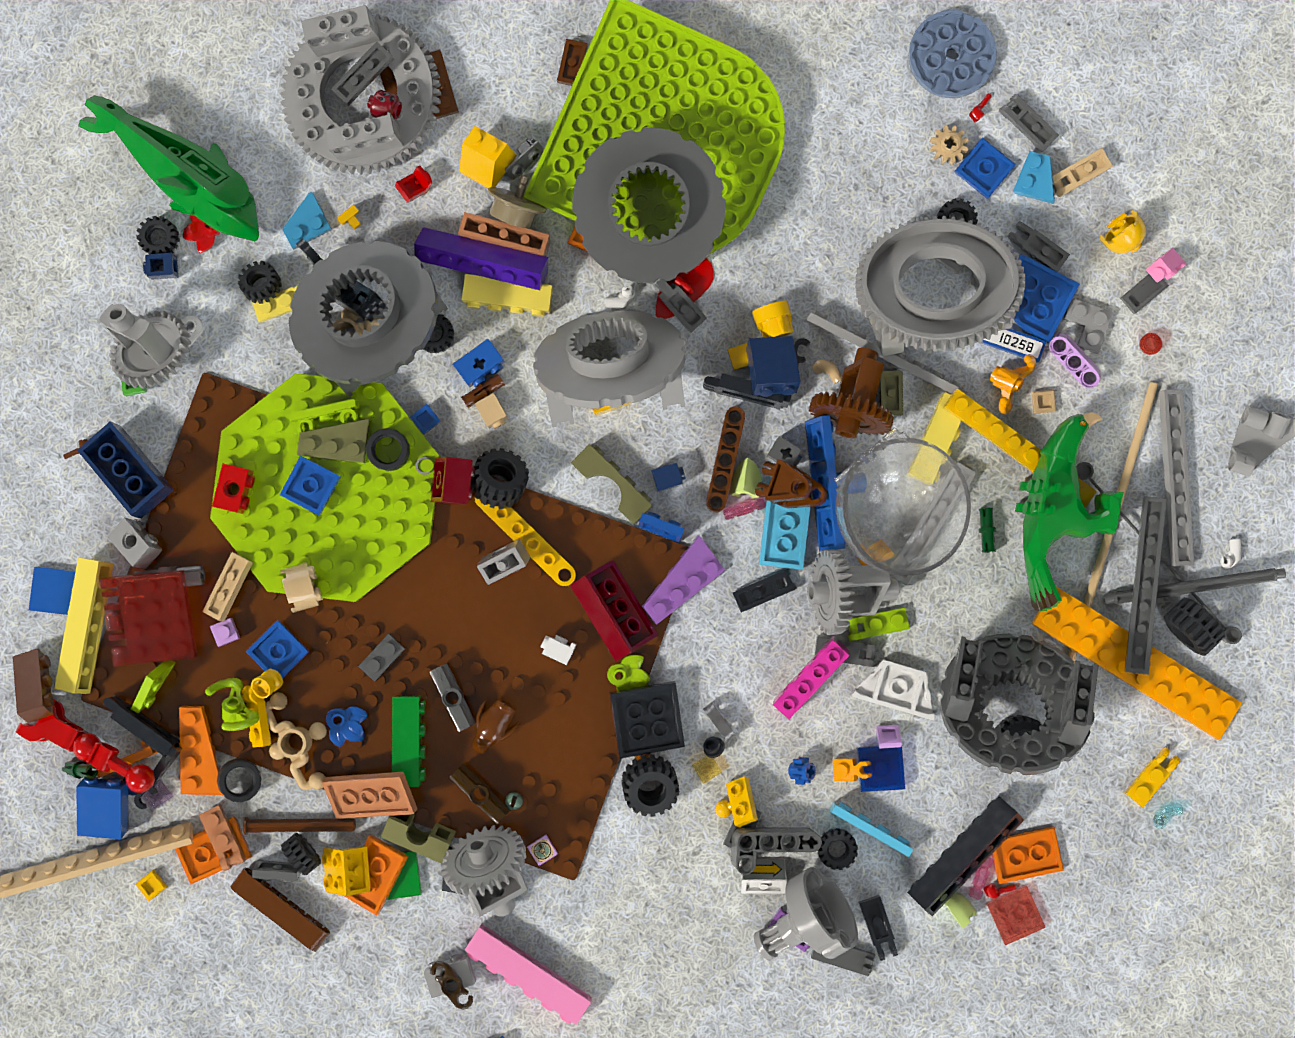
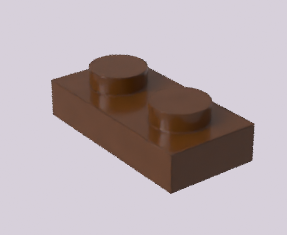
[557,39,588,86]

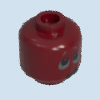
[367,90,402,119]

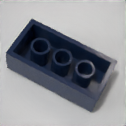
[77,421,174,519]

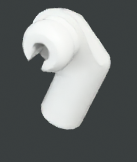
[605,285,635,308]

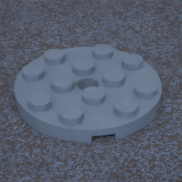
[908,10,997,98]

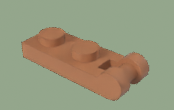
[199,804,246,871]

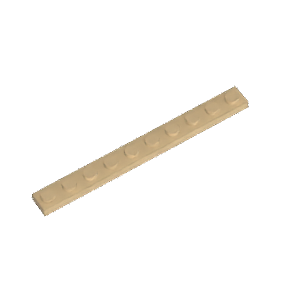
[0,822,193,899]

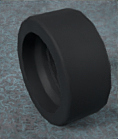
[366,428,410,471]
[217,758,262,802]

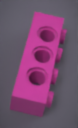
[773,636,850,719]

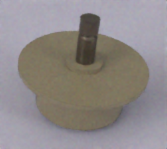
[488,175,547,229]

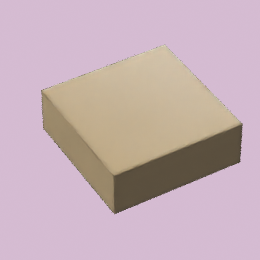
[1031,390,1056,414]

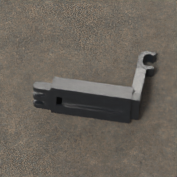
[295,239,387,322]
[703,338,810,410]
[103,695,182,809]

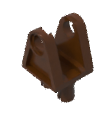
[755,459,828,509]

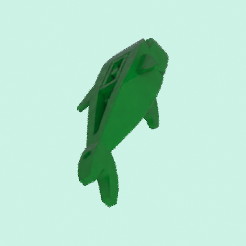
[78,95,259,242]

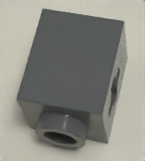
[766,436,802,466]

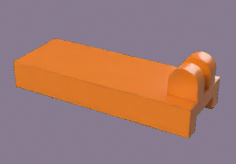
[96,741,158,778]

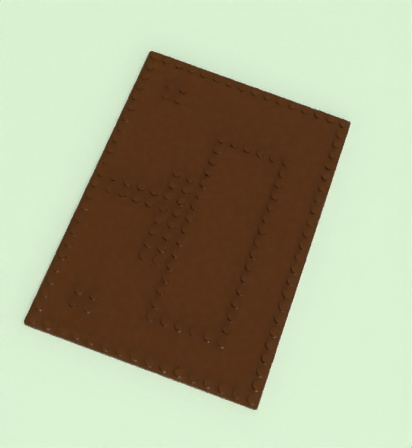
[81,373,689,880]

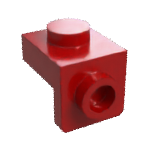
[395,165,432,203]

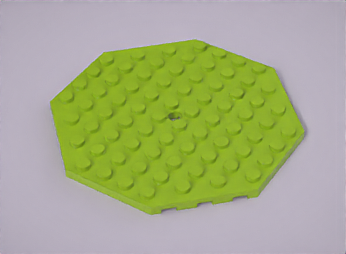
[210,373,441,602]

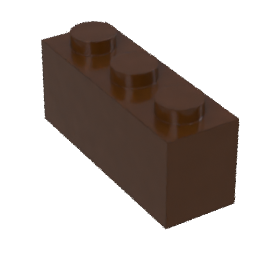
[12,648,55,723]

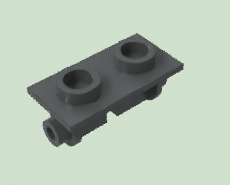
[505,137,544,181]

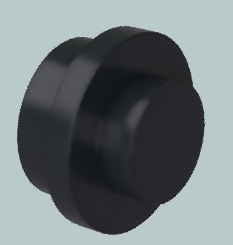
[703,736,725,758]

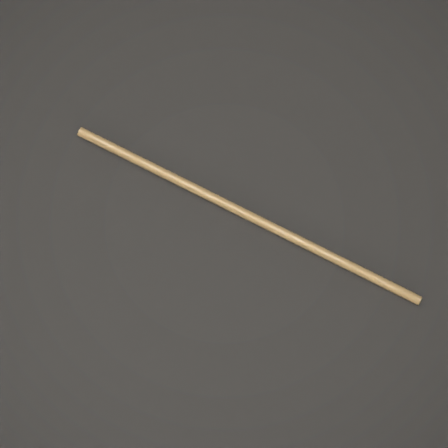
[1068,382,1158,663]

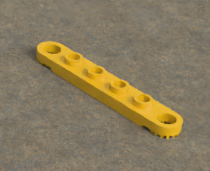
[475,498,576,586]

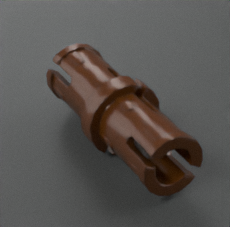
[461,374,505,408]

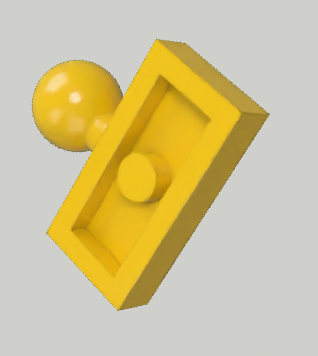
[715,776,758,827]

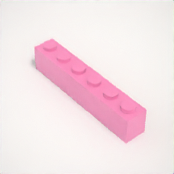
[465,923,592,1025]

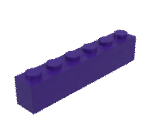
[414,227,549,291]

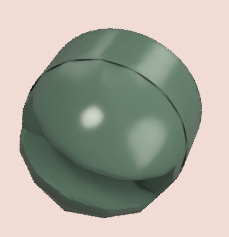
[505,792,523,810]

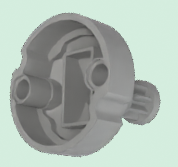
[754,867,858,961]

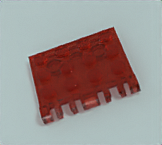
[99,570,197,666]

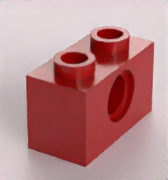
[212,463,255,514]

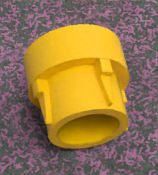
[752,300,794,337]

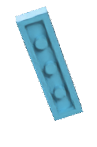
[829,802,913,857]

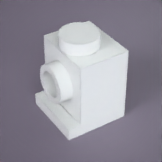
[541,635,577,665]

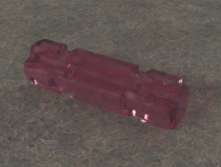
[723,497,766,520]
[968,857,993,900]

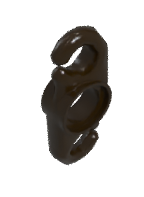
[430,961,473,1010]

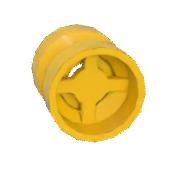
[251,669,283,698]

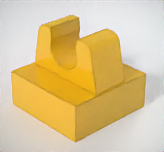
[337,204,361,230]

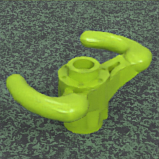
[205,678,259,731]

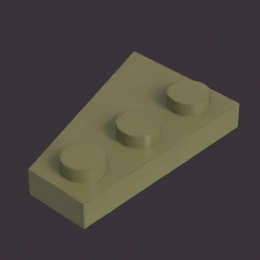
[297,419,370,463]

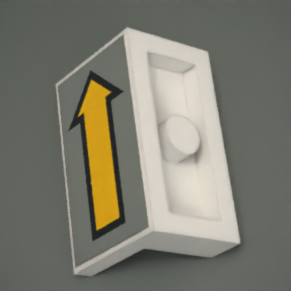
[741,858,787,894]

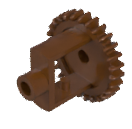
[809,348,894,439]

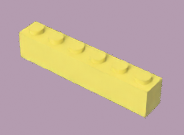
[54,558,114,694]

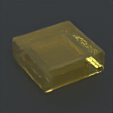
[692,756,722,784]

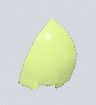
[730,458,762,498]
[945,892,977,928]

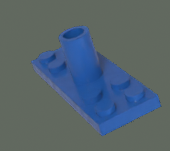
[805,415,866,552]

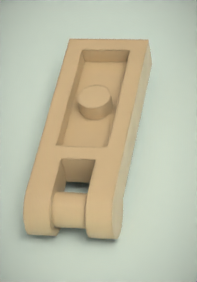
[1053,148,1113,198]

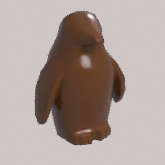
[472,698,520,754]

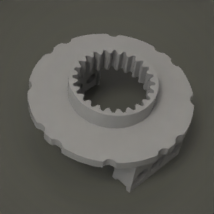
[533,310,686,427]

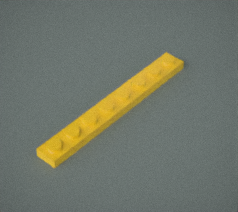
[943,389,1097,508]

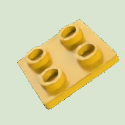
[321,846,371,896]

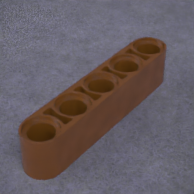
[706,406,745,513]
[230,867,330,952]

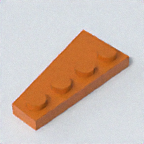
[179,706,223,795]

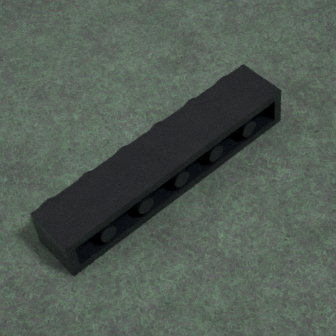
[907,796,1024,917]

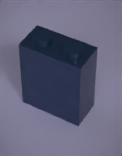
[746,336,801,397]

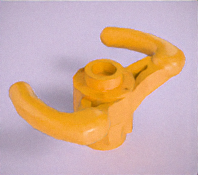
[990,354,1036,415]

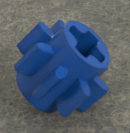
[788,757,816,785]

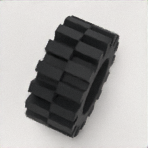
[937,198,978,225]
[136,216,180,254]
[238,261,282,304]
[423,314,455,354]
[817,828,858,870]
[281,832,321,875]

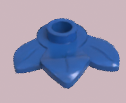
[326,706,368,747]

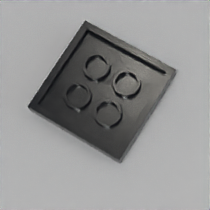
[609,681,685,759]

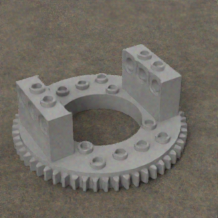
[280,5,441,175]
[855,216,1025,357]

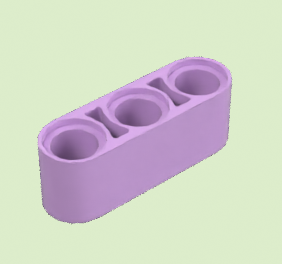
[1049,333,1102,388]

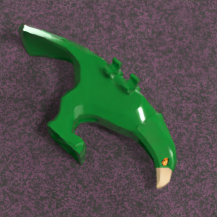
[1015,412,1124,611]

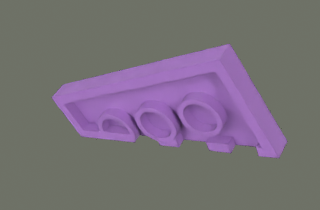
[642,535,725,624]

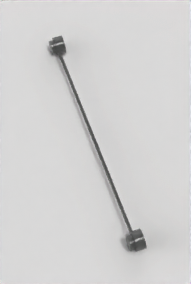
[1076,462,1242,644]

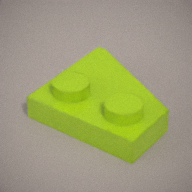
[131,658,175,713]

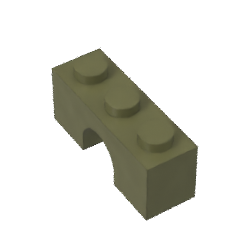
[381,813,456,864]

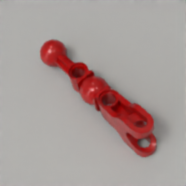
[16,699,155,793]

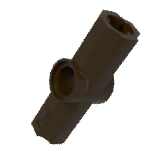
[449,763,511,824]

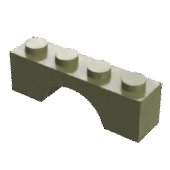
[571,444,652,525]

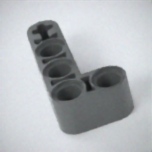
[731,827,822,875]

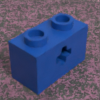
[453,339,505,388]

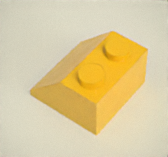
[459,126,517,188]

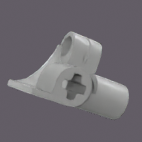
[1228,406,1295,477]

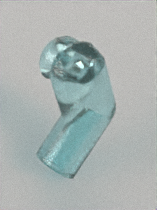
[1153,804,1183,829]

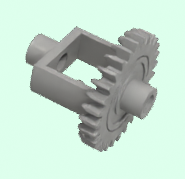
[98,304,191,389]
[807,549,899,635]
[441,825,528,917]

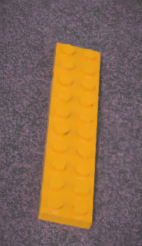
[1031,586,1242,740]

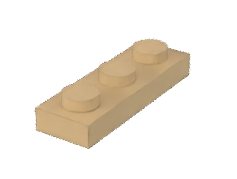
[203,552,253,622]

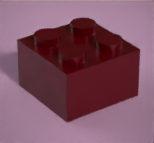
[430,457,475,505]

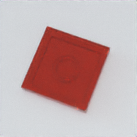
[986,886,1046,945]

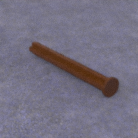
[243,817,356,835]

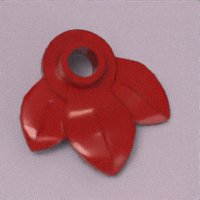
[182,215,221,253]

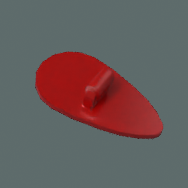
[656,258,714,319]

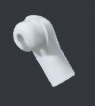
[1220,539,1242,569]

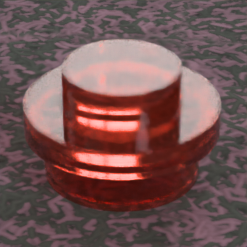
[1139,333,1162,355]

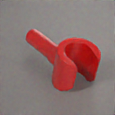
[969,93,992,123]
[983,883,1016,899]

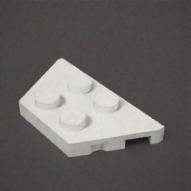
[851,659,935,721]

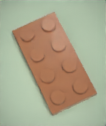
[322,772,417,819]

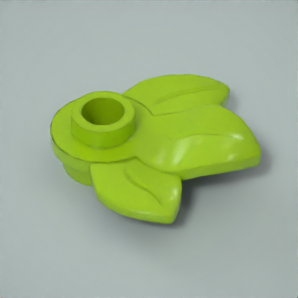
[607,654,651,691]

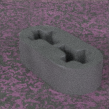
[703,702,736,742]

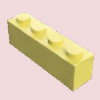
[462,274,553,317]
[906,392,961,484]

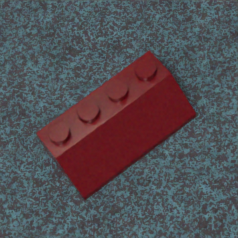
[570,560,658,662]

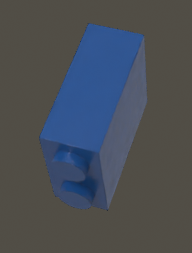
[76,776,129,839]

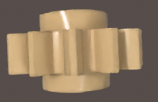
[929,125,969,165]

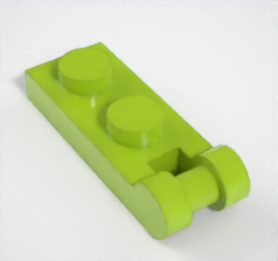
[848,607,910,641]

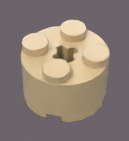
[280,562,323,613]

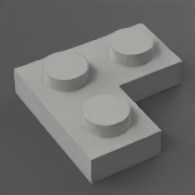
[1063,298,1113,354]

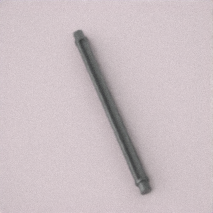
[1104,568,1286,605]

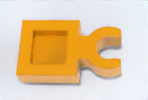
[833,758,872,781]

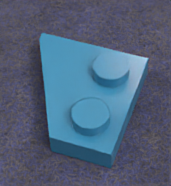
[1013,151,1055,204]
[282,192,332,250]

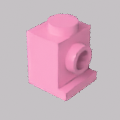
[1146,247,1186,282]

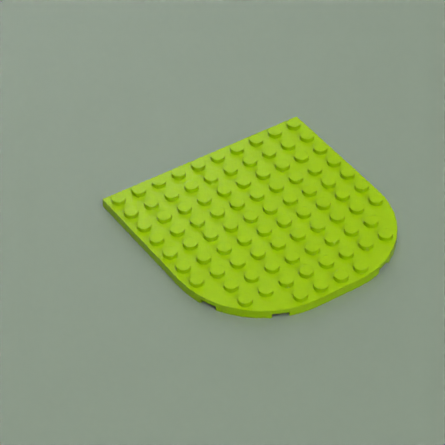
[524,0,785,254]

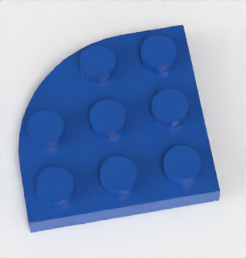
[1013,254,1080,343]

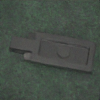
[655,279,707,333]

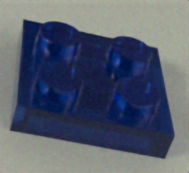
[857,746,905,792]

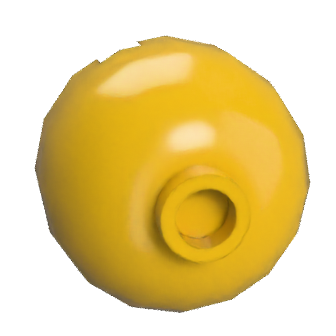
[1100,210,1146,254]

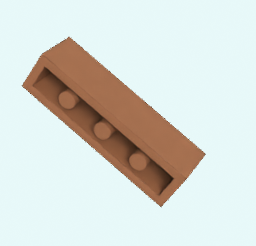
[458,212,550,256]

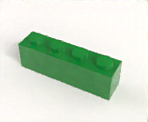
[392,696,426,787]

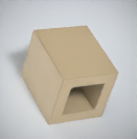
[475,393,508,429]

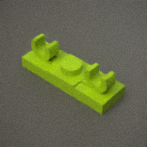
[289,399,360,433]

